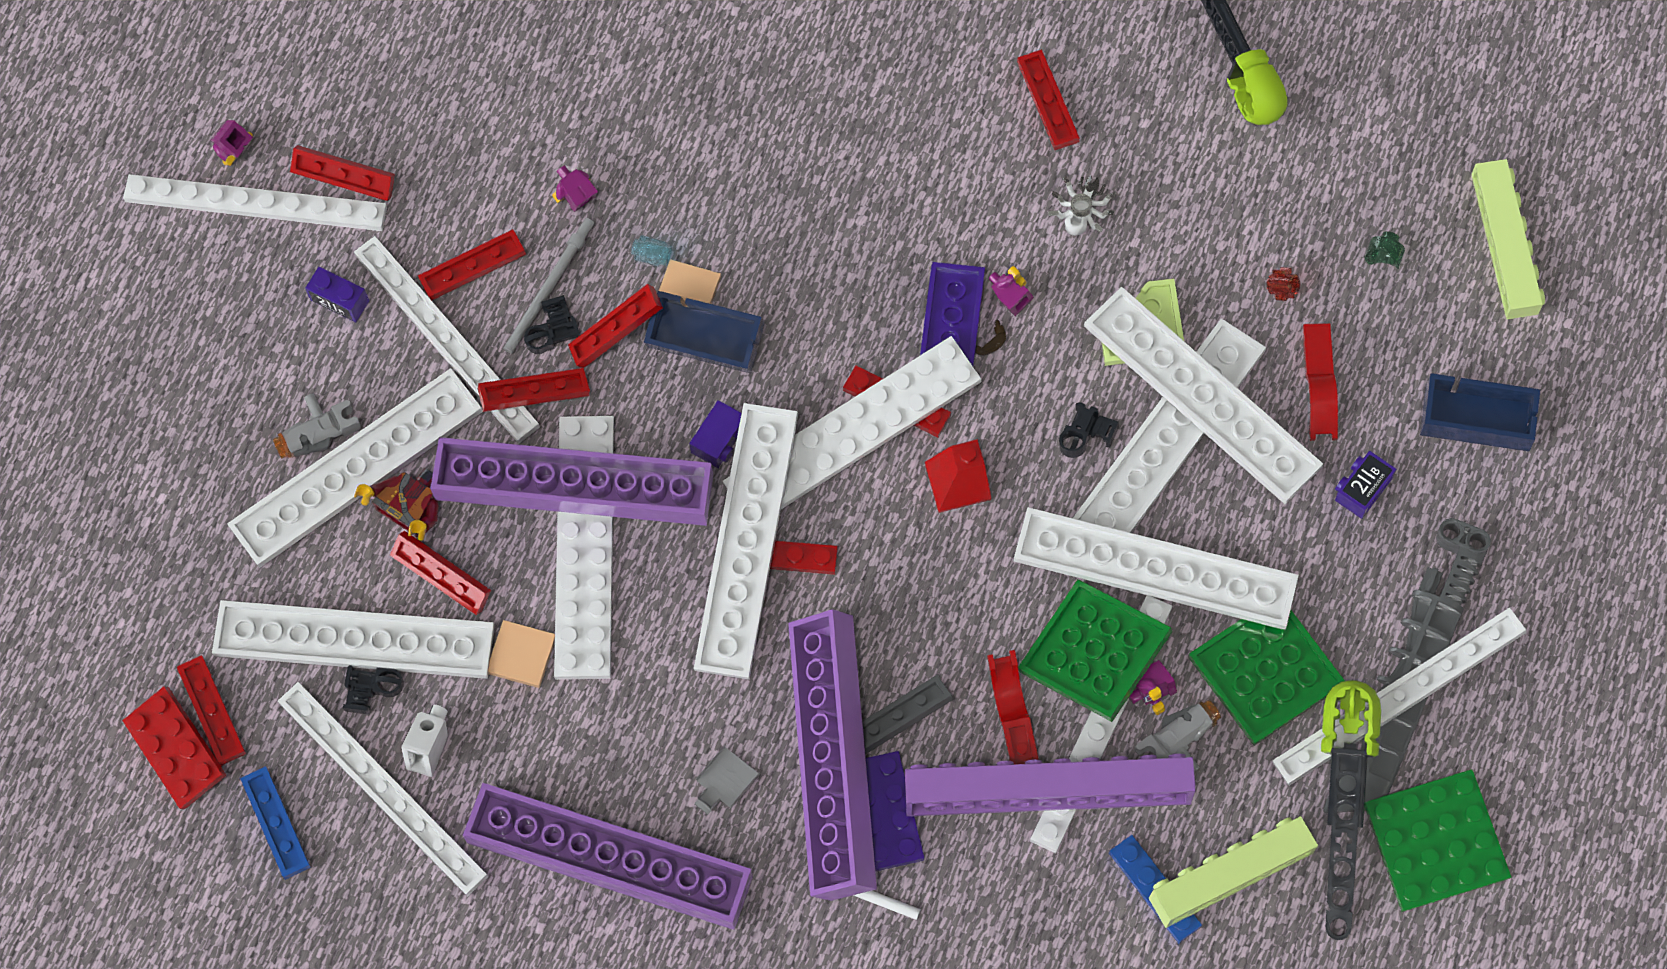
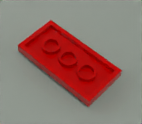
[122,686,226,810]

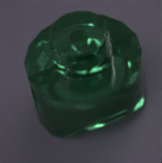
[1364,231,1405,269]

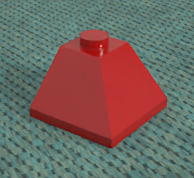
[924,439,991,513]

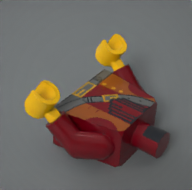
[354,468,439,541]

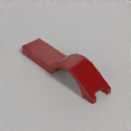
[1302,323,1338,441]
[987,650,1039,765]

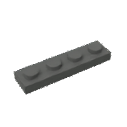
[862,675,953,754]

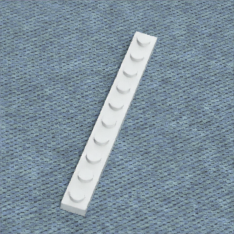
[123,174,387,231]
[354,236,540,444]
[1030,595,1172,853]
[1272,608,1526,786]
[278,682,488,897]

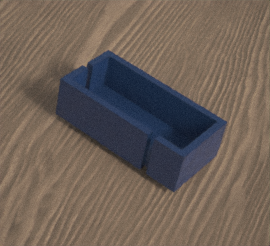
[644,291,765,374]
[1420,373,1541,452]

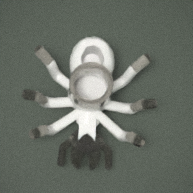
[1048,175,1116,236]

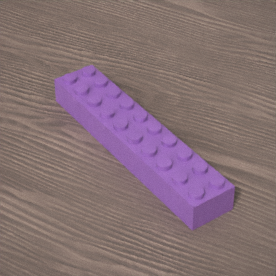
[431,437,713,526]
[788,609,877,901]
[905,754,1195,816]
[463,783,753,930]

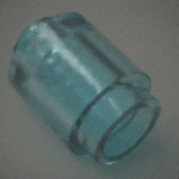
[631,235,672,267]

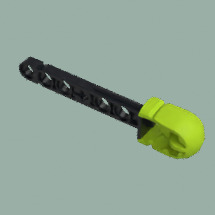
[1201,0,1287,125]
[1321,680,1381,940]

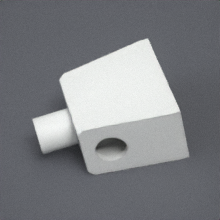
[401,705,448,777]

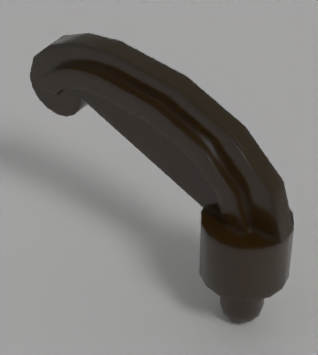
[975,320,1006,356]

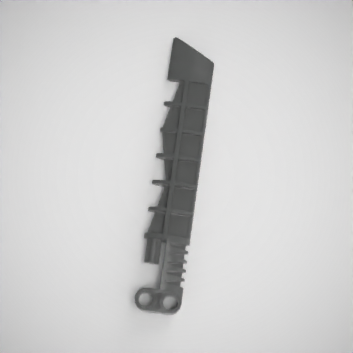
[1323,518,1491,813]

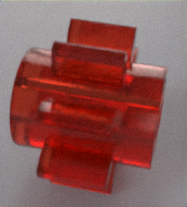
[1267,267,1301,301]

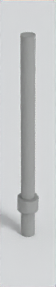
[503,218,594,354]

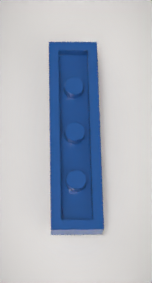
[240,766,311,880]
[1109,835,1202,944]

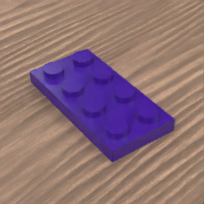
[920,262,985,366]
[865,751,924,872]

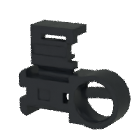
[524,295,580,354]
[1059,402,1119,458]
[343,665,404,715]

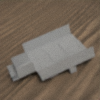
[695,745,760,815]

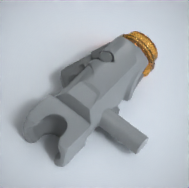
[272,394,361,459]
[1135,700,1221,772]

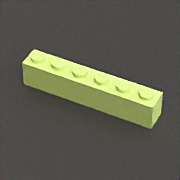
[1472,159,1545,319]
[1149,816,1318,928]

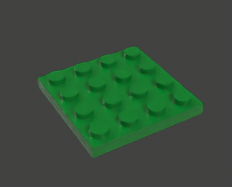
[1018,579,1172,722]
[1188,609,1345,746]
[1364,769,1512,912]

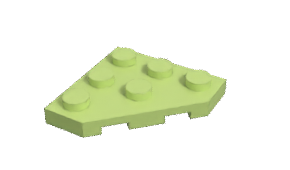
[1101,279,1184,366]

